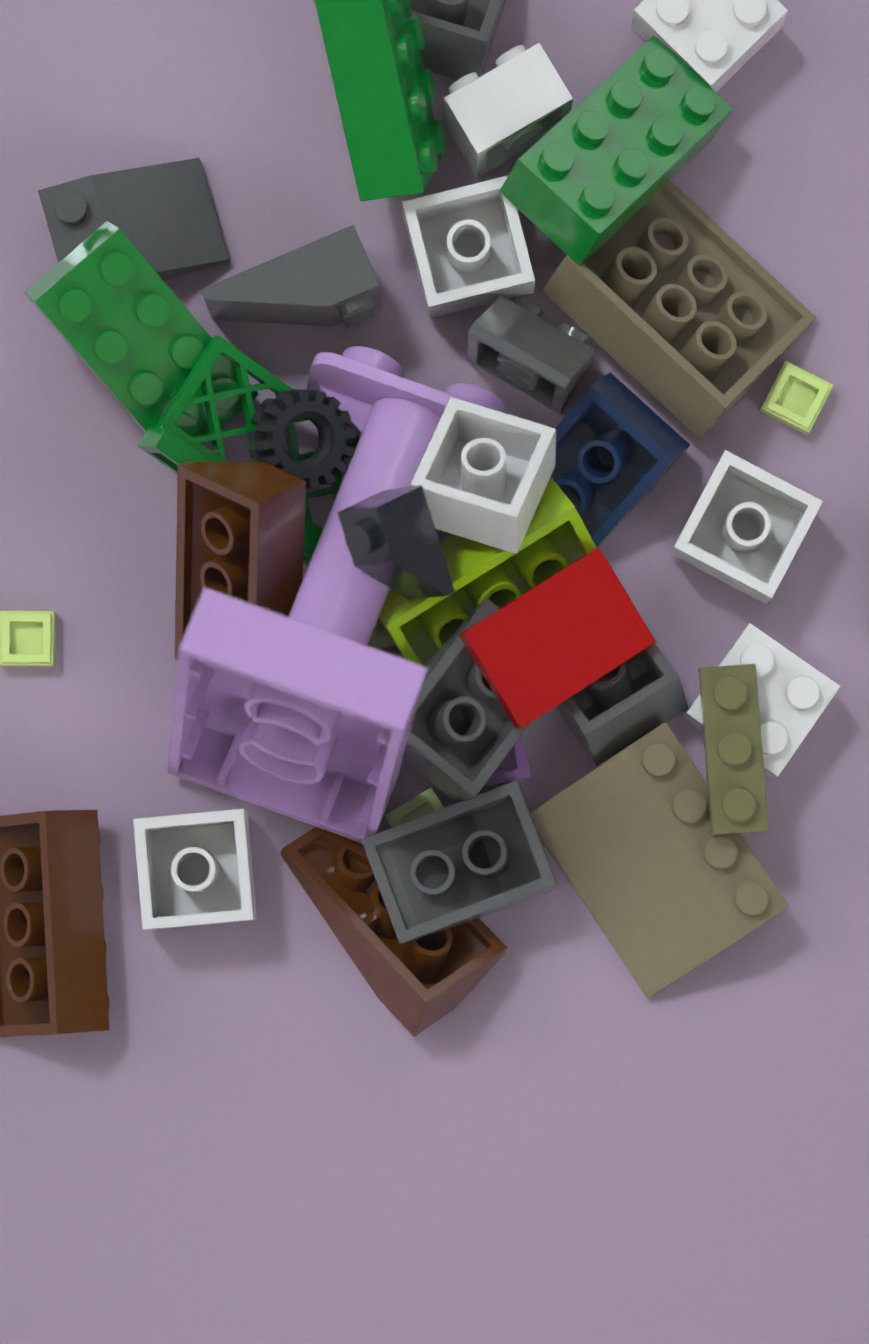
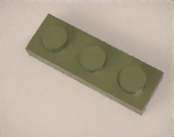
[698,664,769,836]

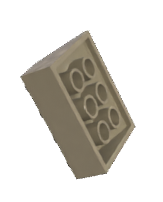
[542,181,817,439]
[531,722,790,998]

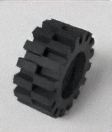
[247,389,356,490]

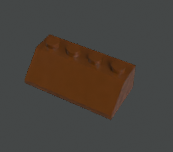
[175,461,306,661]
[0,810,110,1037]

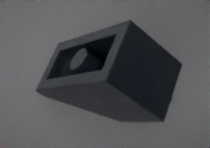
[337,485,455,600]

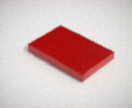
[458,547,656,730]

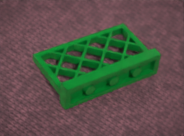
[138,336,359,566]

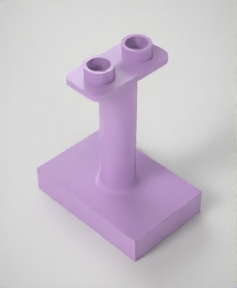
[167,346,507,843]

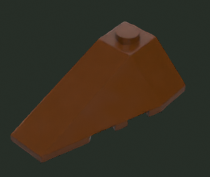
[280,827,507,1037]

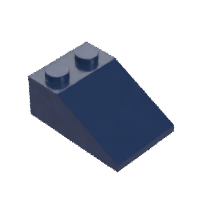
[551,372,690,547]

